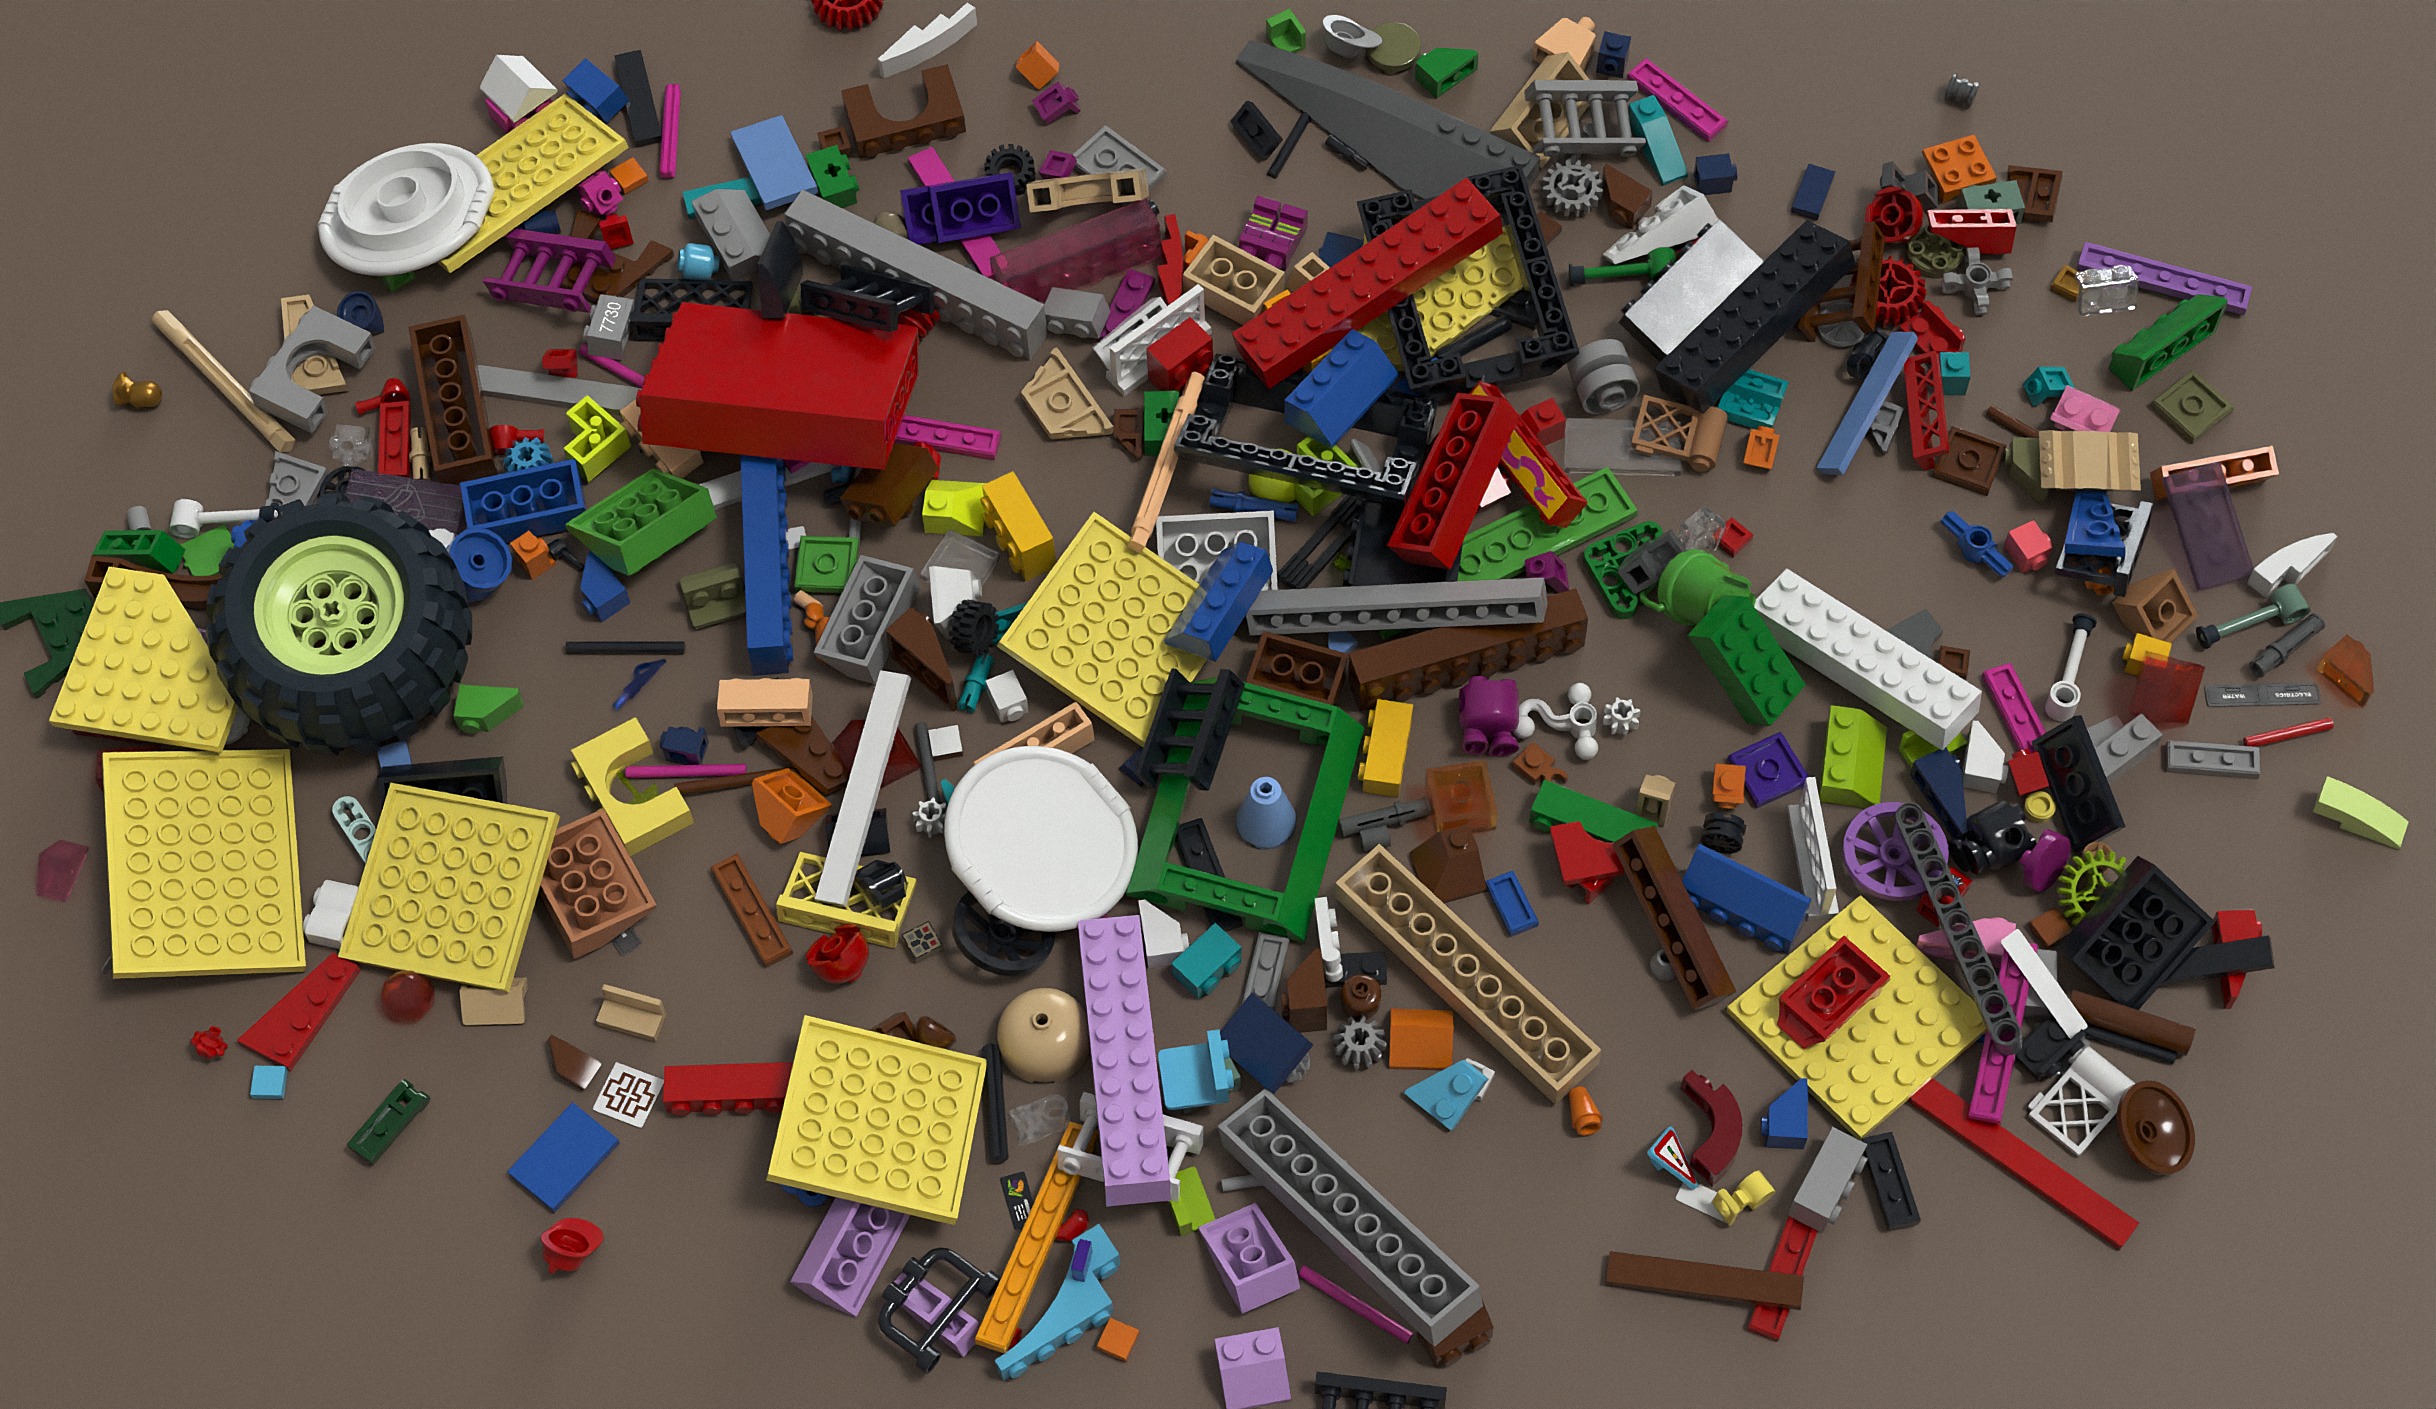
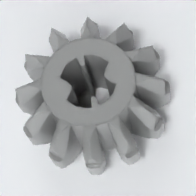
[1333,1015,1386,1070]

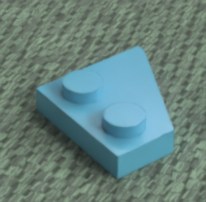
[1404,1060,1489,1130]

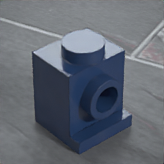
[660,727,709,765]

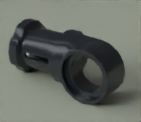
[1847,327,1889,379]

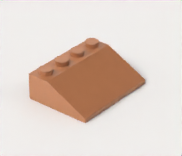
[538,809,657,959]

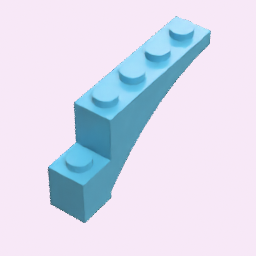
[995,1224,1121,1381]

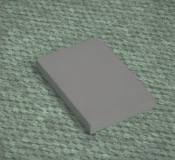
[1073,125,1167,210]

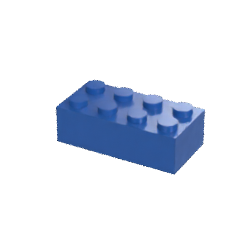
[460,459,587,543]

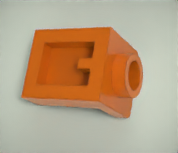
[1183,230,1209,271]
[1743,426,1780,470]
[1712,763,1746,809]

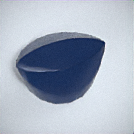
[337,291,384,334]

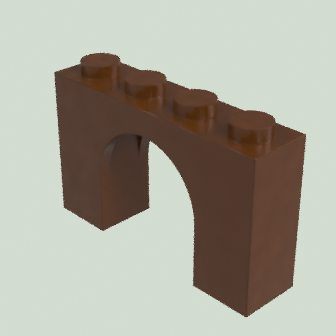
[841,64,966,158]

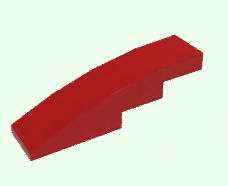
[1157,214,1184,306]

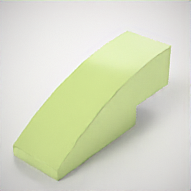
[2313,776,2408,850]

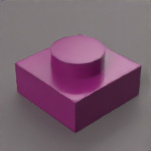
[1039,150,1077,179]

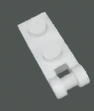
[1315,897,1343,982]

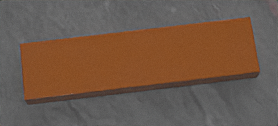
[710,853,793,968]

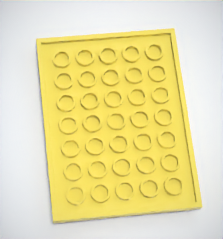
[102,749,306,979]

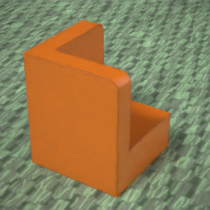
[1016,41,1060,89]

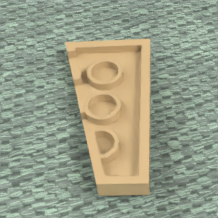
[281,294,348,395]

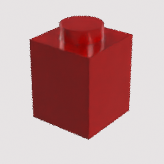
[2006,748,2049,797]

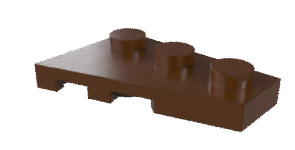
[755,715,851,795]

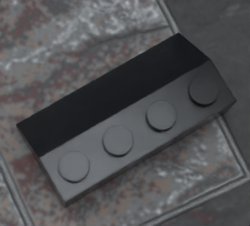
[377,756,507,809]

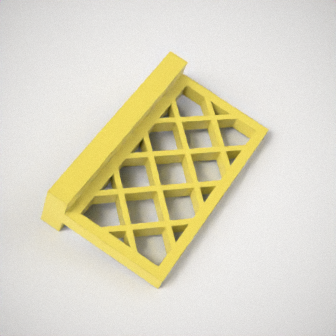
[776,852,917,949]

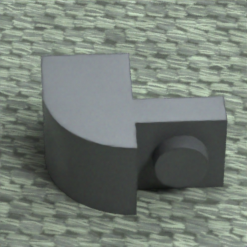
[1880,161,1938,211]
[1617,529,1687,595]

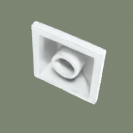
[929,566,982,640]

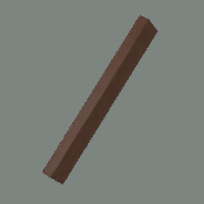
[1606,1251,1804,1310]

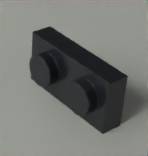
[1230,101,1283,160]
[1324,952,1387,988]

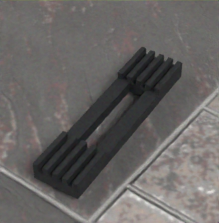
[1277,495,1360,589]

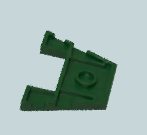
[0,589,94,699]

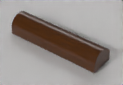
[2069,990,2196,1056]

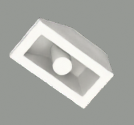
[1962,720,2008,793]
[1138,900,1189,969]

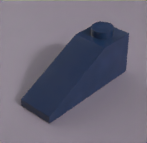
[1910,747,1968,841]

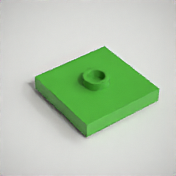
[794,536,859,593]

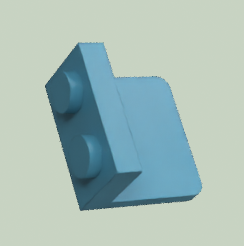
[1158,1030,1234,1110]

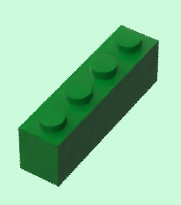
[1529,779,1658,843]

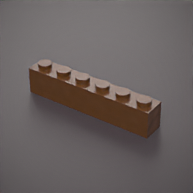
[1612,826,1737,1010]

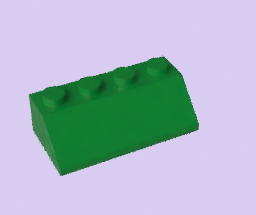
[2108,294,2228,391]

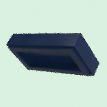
[1791,164,1835,220]

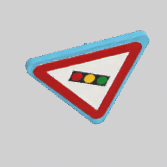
[1647,1126,1698,1190]

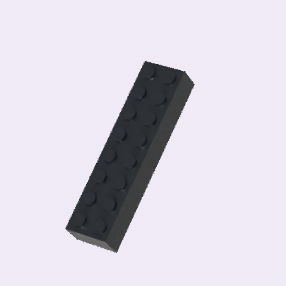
[1654,220,1856,414]

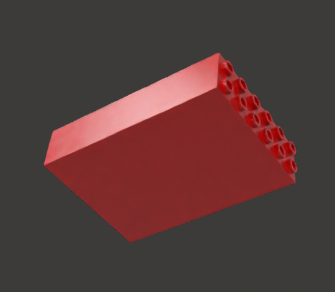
[636,302,919,470]

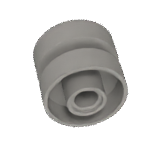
[1567,339,1640,415]

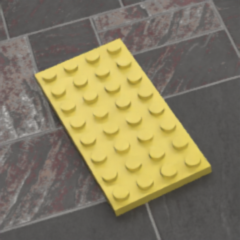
[437,93,629,273]

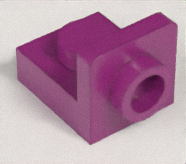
[1032,81,1081,124]
[1525,551,1570,593]

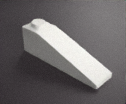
[1603,185,1719,264]

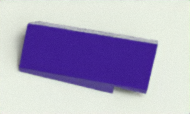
[900,172,1021,245]

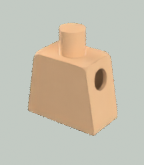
[1533,17,1596,72]

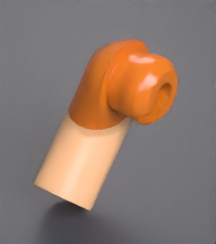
[794,590,824,630]

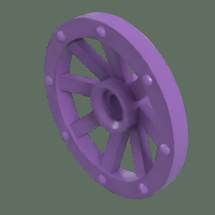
[1842,802,1949,901]

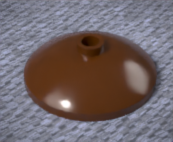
[2117,1080,2195,1175]

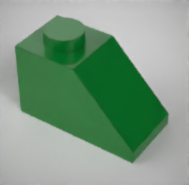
[1415,48,1479,99]

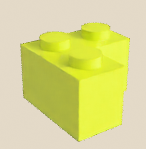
[564,395,631,483]

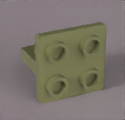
[680,563,746,629]

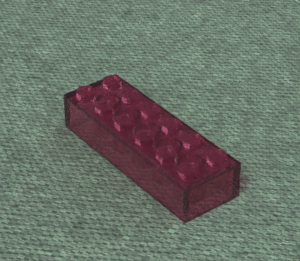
[989,198,1161,302]

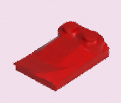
[1777,936,1891,1049]

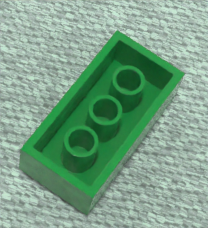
[1687,595,1806,726]

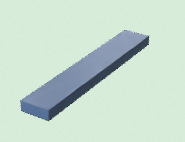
[1817,332,1918,475]

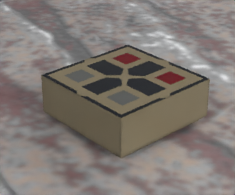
[901,921,944,963]

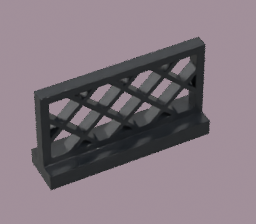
[630,278,753,341]
[2055,501,2153,597]

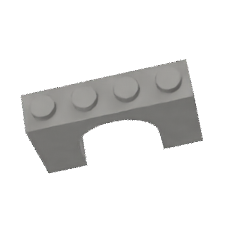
[249,305,376,434]

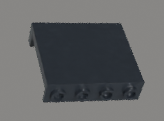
[1343,497,1463,587]

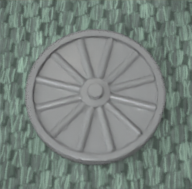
[1818,302,1866,347]

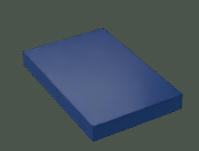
[507,1102,620,1213]

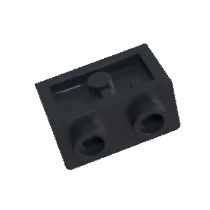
[2015,1015,2087,1082]

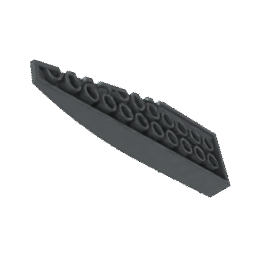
[1236,40,1540,227]

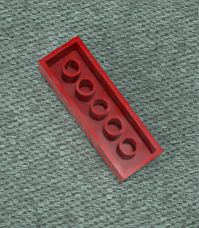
[1387,393,1520,569]

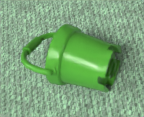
[1640,549,1756,626]

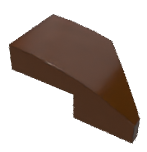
[1114,409,1143,459]
[547,1035,602,1091]

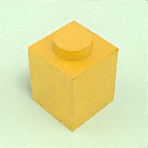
[2122,633,2172,682]

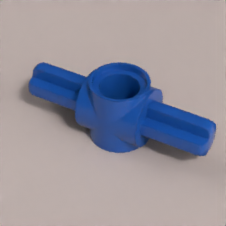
[1941,511,2013,577]

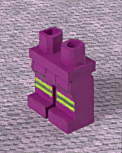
[1239,195,1308,270]

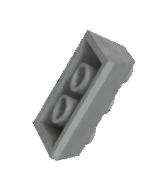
[691,189,770,281]

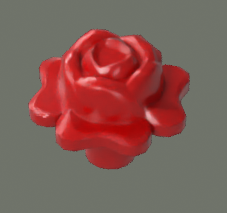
[190,1026,228,1059]

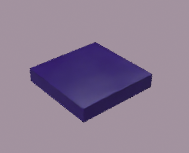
[1727,732,1809,808]

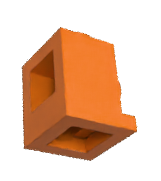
[510,531,556,580]

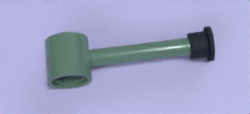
[2196,583,2311,649]

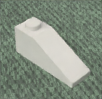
[1092,297,1168,371]

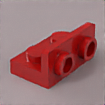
[1898,300,1965,366]

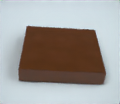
[1932,426,2007,496]

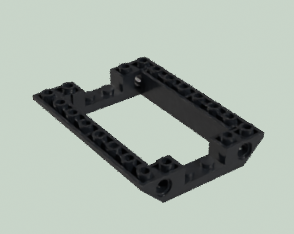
[1357,165,1579,401]
[1174,353,1439,507]

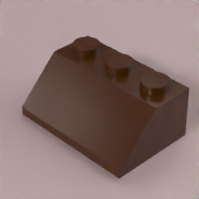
[1246,631,1349,706]

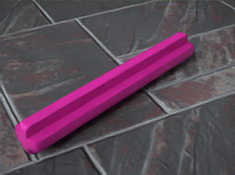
[659,84,681,179]

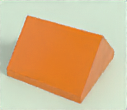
[1389,1008,1454,1071]

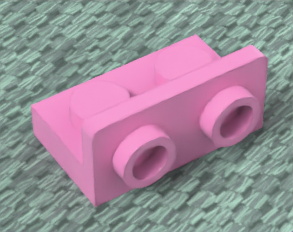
[2050,385,2121,432]

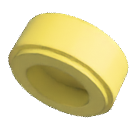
[2024,791,2056,823]

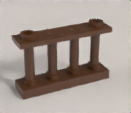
[1797,222,1885,342]

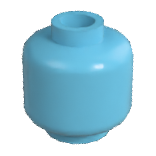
[677,243,719,280]

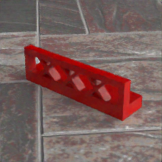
[1904,350,1950,471]

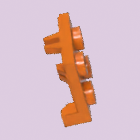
[1922,134,1997,204]

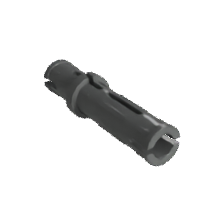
[2249,613,2325,678]
[1339,796,1432,837]

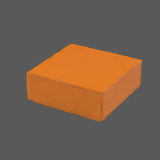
[609,157,649,194]
[1096,1318,1140,1362]

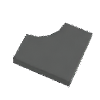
[1886,609,1943,659]

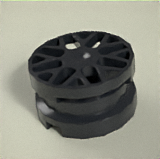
[1700,812,1747,854]

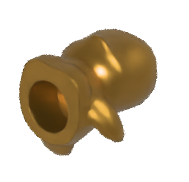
[113,371,162,410]

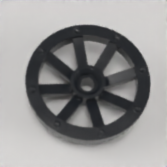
[951,891,1055,976]

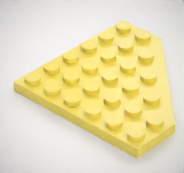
[1357,227,1523,371]
[49,567,238,753]

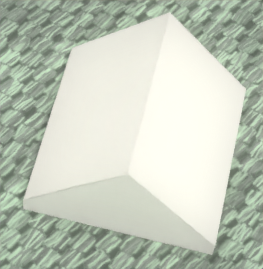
[480,55,557,123]

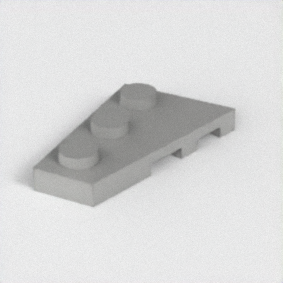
[265,451,329,515]

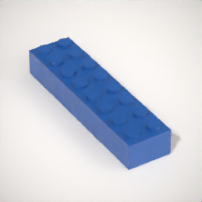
[740,455,794,676]

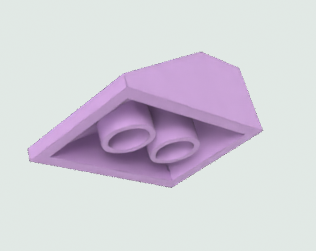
[1198,1203,1300,1314]

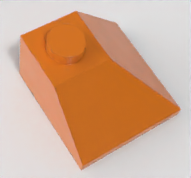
[752,768,832,844]

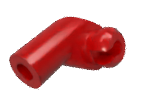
[1055,1209,1089,1242]

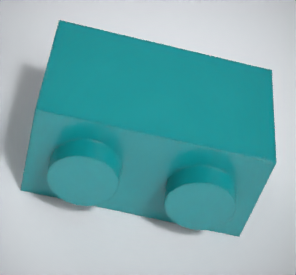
[1171,923,1242,999]

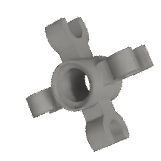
[1941,247,2013,315]

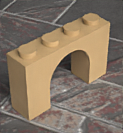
[1026,168,1149,213]

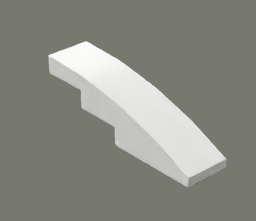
[878,2,977,78]

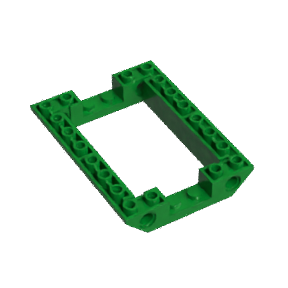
[1126,677,1365,943]

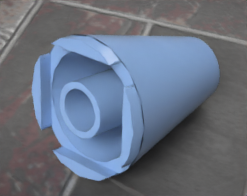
[1236,777,1296,849]

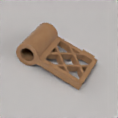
[1630,394,1728,472]

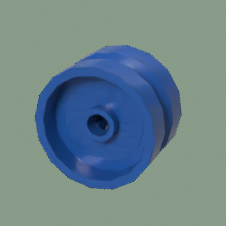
[446,528,512,602]

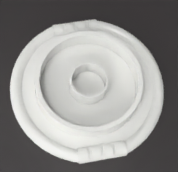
[317,143,495,276]
[944,746,1138,932]

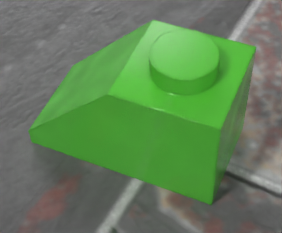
[453,684,524,733]

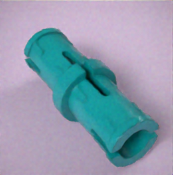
[956,655,995,713]

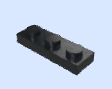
[1861,1132,1921,1231]

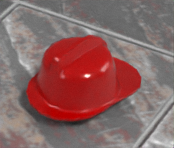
[540,1218,603,1274]

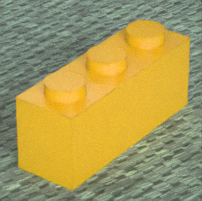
[1358,699,1413,798]

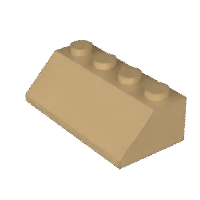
[1489,52,1590,169]

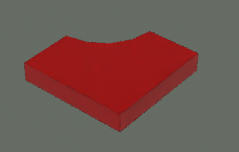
[1549,821,1624,886]

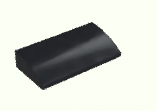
[757,221,803,318]

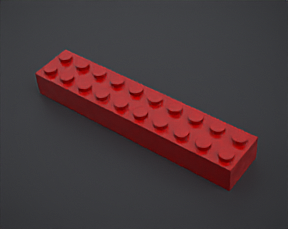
[1232,177,1503,389]

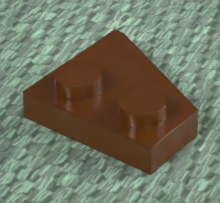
[2008,165,2063,222]

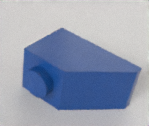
[580,550,630,622]
[1760,1078,1808,1149]

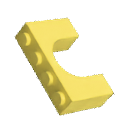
[570,717,694,856]

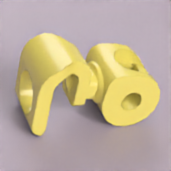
[1711,1170,1776,1226]

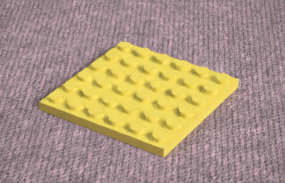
[997,512,1207,748]
[338,783,560,993]
[1726,895,1987,1141]
[766,1015,987,1225]

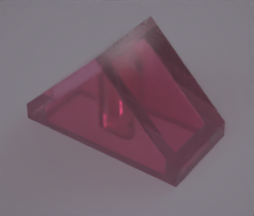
[36,840,89,902]

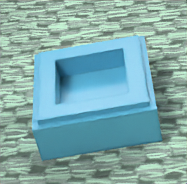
[250,1066,288,1099]

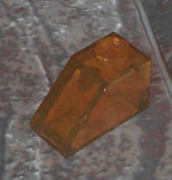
[2316,634,2374,708]

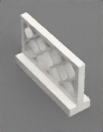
[1106,284,1212,396]
[1787,777,1839,921]

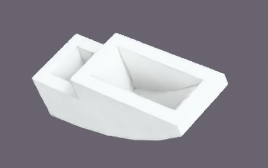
[2247,533,2338,598]

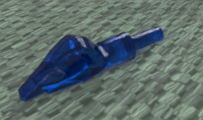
[612,659,667,710]

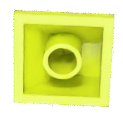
[922,480,986,537]

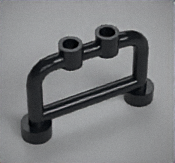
[878,1247,1001,1374]

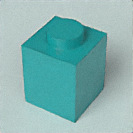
[1939,352,1971,395]

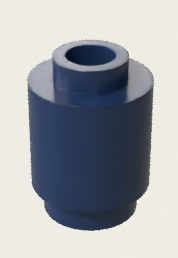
[518,210,561,234]

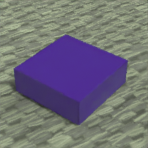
[1071,1239,1093,1282]

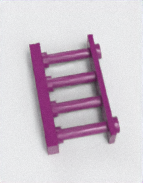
[483,228,616,313]

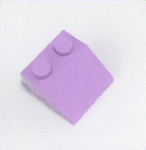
[1214,1327,1291,1409]

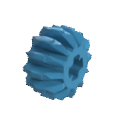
[503,436,554,473]

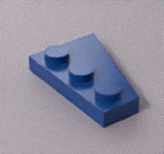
[2065,490,2125,557]

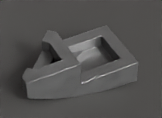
[1868,401,1904,454]

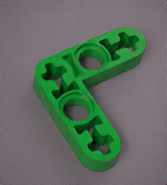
[1583,521,1663,620]

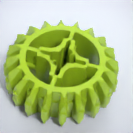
[2056,849,2128,926]

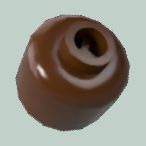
[1341,974,1381,1020]

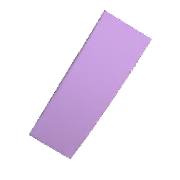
[894,1273,980,1357]

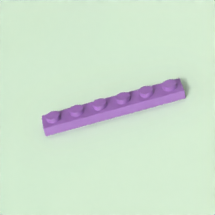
[2077,242,2252,315]

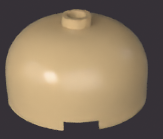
[997,988,1090,1083]

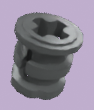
[1945,73,1980,107]

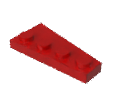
[237,953,361,1072]

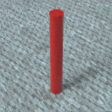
[2243,717,2334,747]

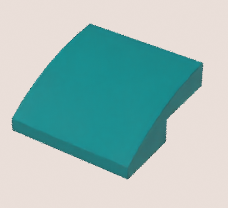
[1717,369,1789,430]

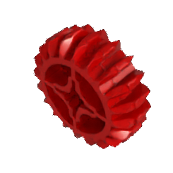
[811,0,884,32]
[1849,255,1927,328]

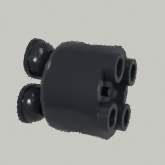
[1947,800,2037,874]

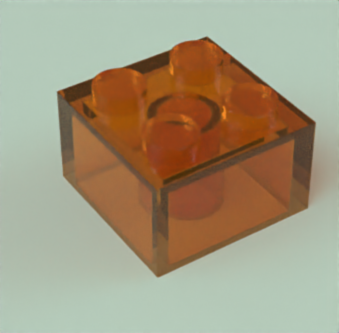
[1425,760,1498,834]

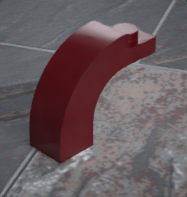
[1680,1070,1743,1187]

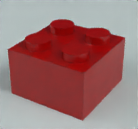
[1146,317,1213,396]

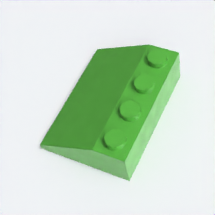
[565,468,717,576]

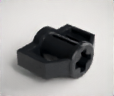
[855,860,907,909]

